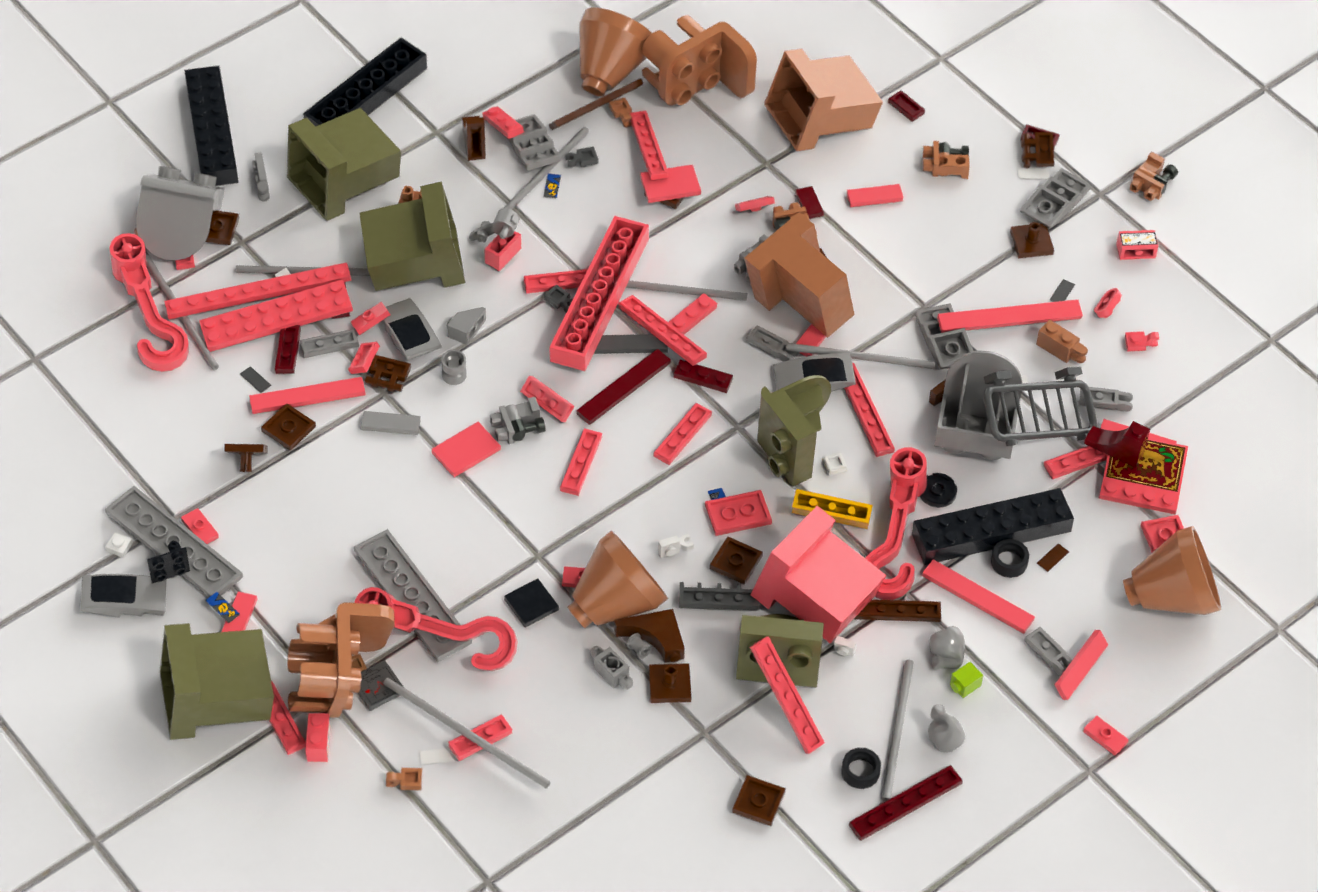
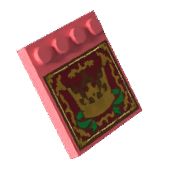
[1099,438,1188,515]

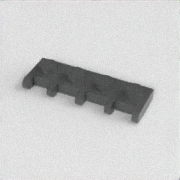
[679,582,759,611]

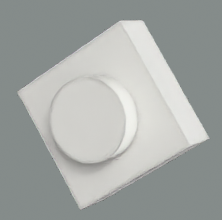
[105,532,133,558]
[834,636,856,657]

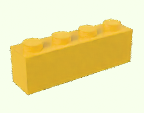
[792,489,873,529]

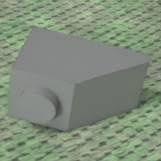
[447,307,486,345]

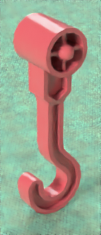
[110,233,189,372]
[865,447,927,600]
[355,587,518,671]

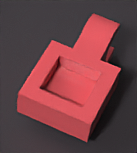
[1125,331,1159,351]

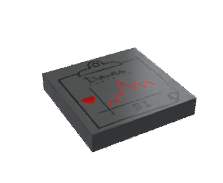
[358,660,404,711]

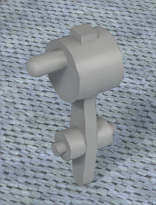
[469,208,520,242]

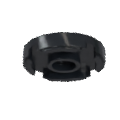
[920,473,957,508]

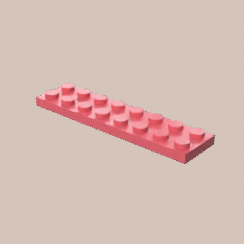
[199,280,353,352]

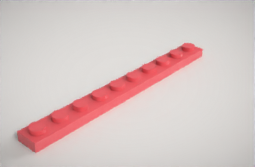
[165,262,351,319]

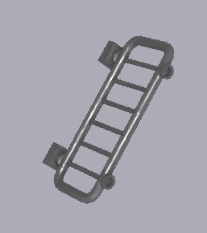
[984,367,1097,446]

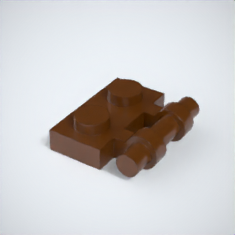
[1021,132,1054,168]
[365,355,411,392]

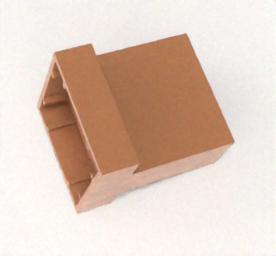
[764,49,883,151]
[744,212,855,338]

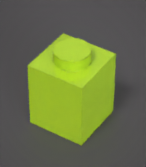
[950,662,984,698]

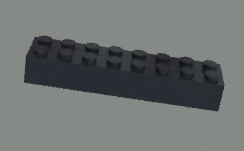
[303,37,427,127]
[184,65,239,186]
[912,488,1074,565]

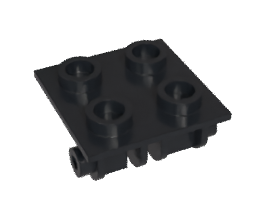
[147,541,190,583]

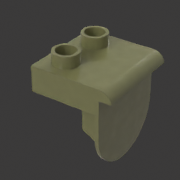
[757,375,831,487]
[736,614,824,688]

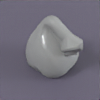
[929,626,965,670]
[928,705,965,753]

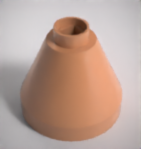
[579,7,652,97]
[1123,526,1221,615]
[567,530,669,628]

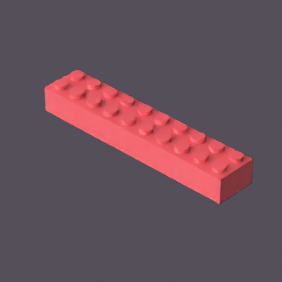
[549,216,649,371]

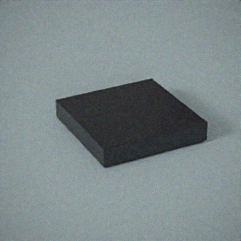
[504,578,559,628]

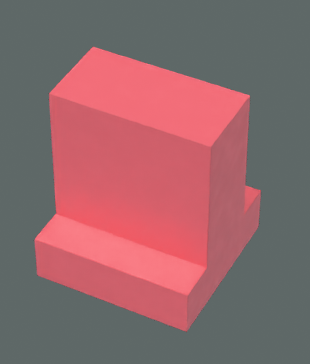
[750,506,887,644]

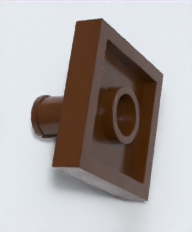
[1010,222,1054,258]
[224,444,268,472]
[649,663,692,703]

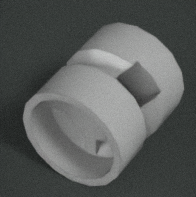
[441,350,466,385]

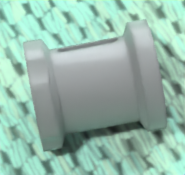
[626,633,652,659]

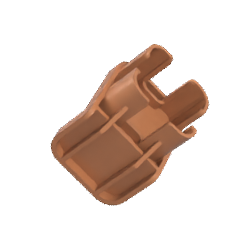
[642,15,757,105]
[287,603,395,718]

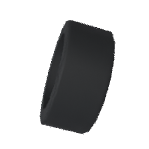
[991,539,1030,578]
[841,747,881,789]

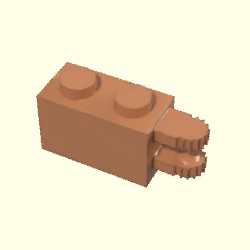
[1036,319,1088,363]

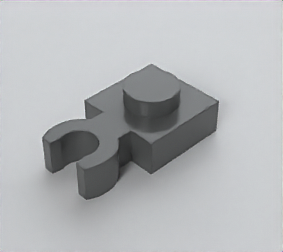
[565,146,598,167]
[544,284,573,313]

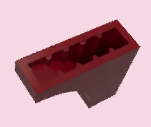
[1084,421,1151,468]

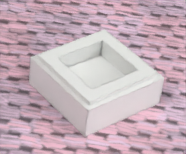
[822,452,847,475]

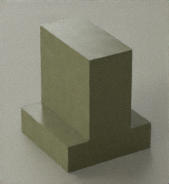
[287,108,401,221]
[359,181,466,291]
[159,623,274,740]

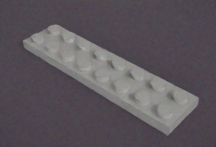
[105,486,243,597]
[354,529,472,662]

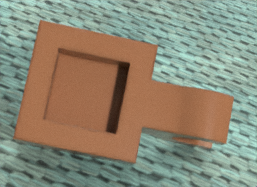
[609,97,632,128]
[386,768,422,790]

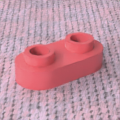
[1094,288,1122,318]

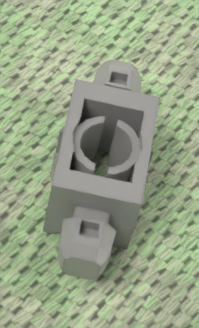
[590,646,633,690]

